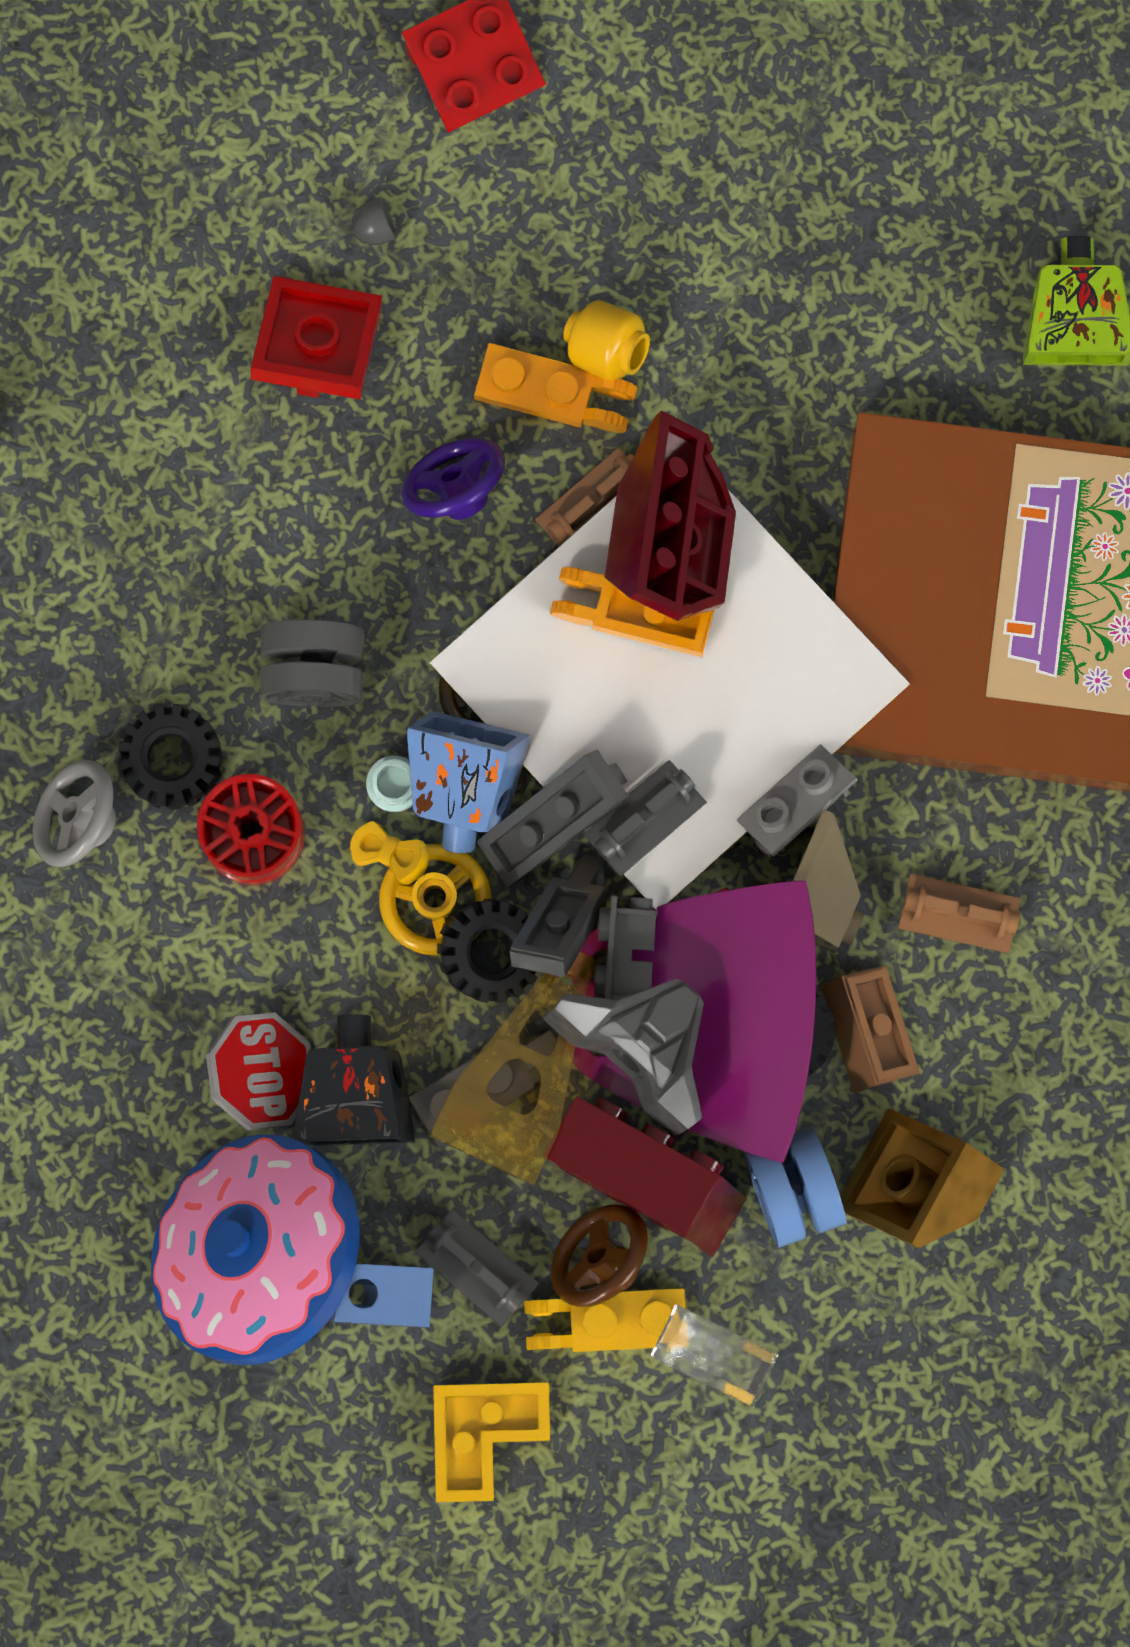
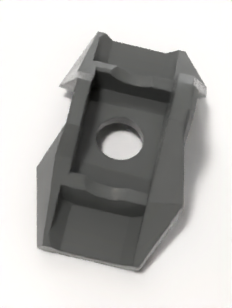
[542,979,704,1137]

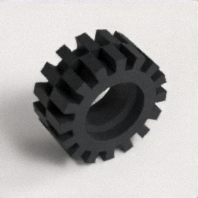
[118,703,223,810]
[437,899,539,1003]

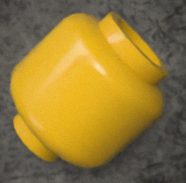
[563,300,650,380]

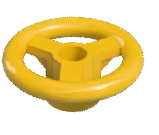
[379,843,492,956]

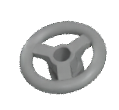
[33,760,116,867]

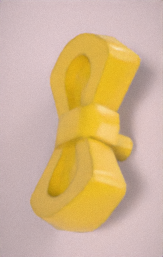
[350,821,429,885]

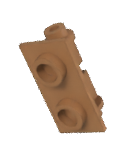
[535,447,634,547]
[898,874,1021,954]

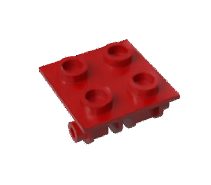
[401,0,546,133]

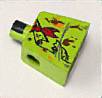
[1023,236,1130,366]

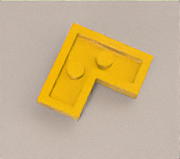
[433,1382,550,1502]

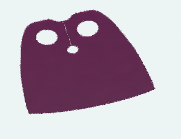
[566,880,816,1163]

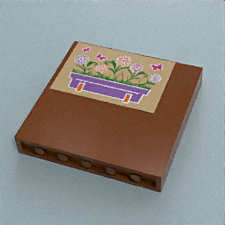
[832,412,1130,792]

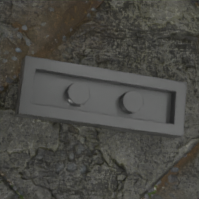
[476,749,629,888]

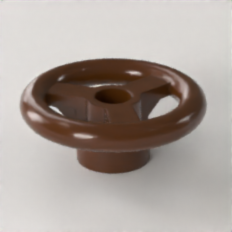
[551,1204,648,1307]

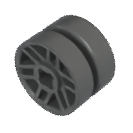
[259,620,364,707]

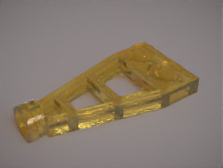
[429,952,598,1185]

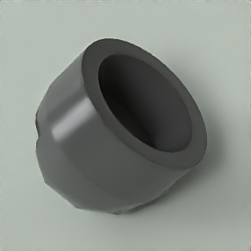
[352,197,397,245]

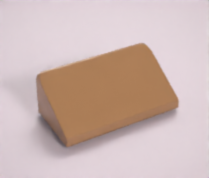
[821,965,920,1093]

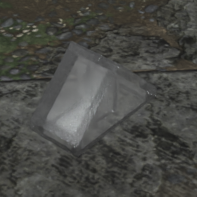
[650,1304,779,1407]

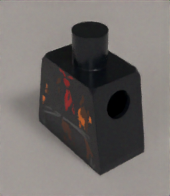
[294,1014,415,1146]

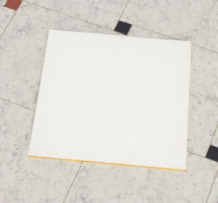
[430,490,910,910]

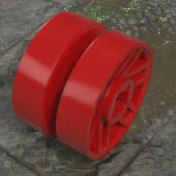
[197,774,305,885]

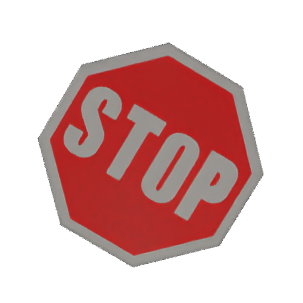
[206,1012,311,1131]

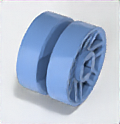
[743,1125,847,1248]

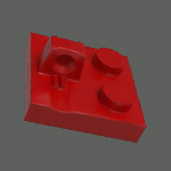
[251,276,383,400]

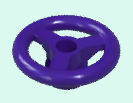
[401,438,505,520]

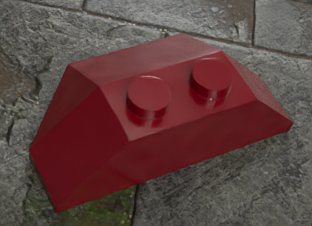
[604,410,736,621]

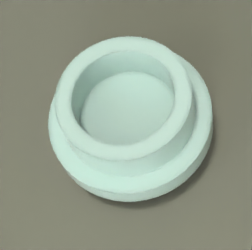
[366,756,413,812]

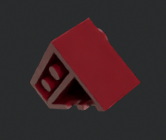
[542,1096,747,1257]

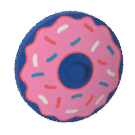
[151,1134,360,1365]

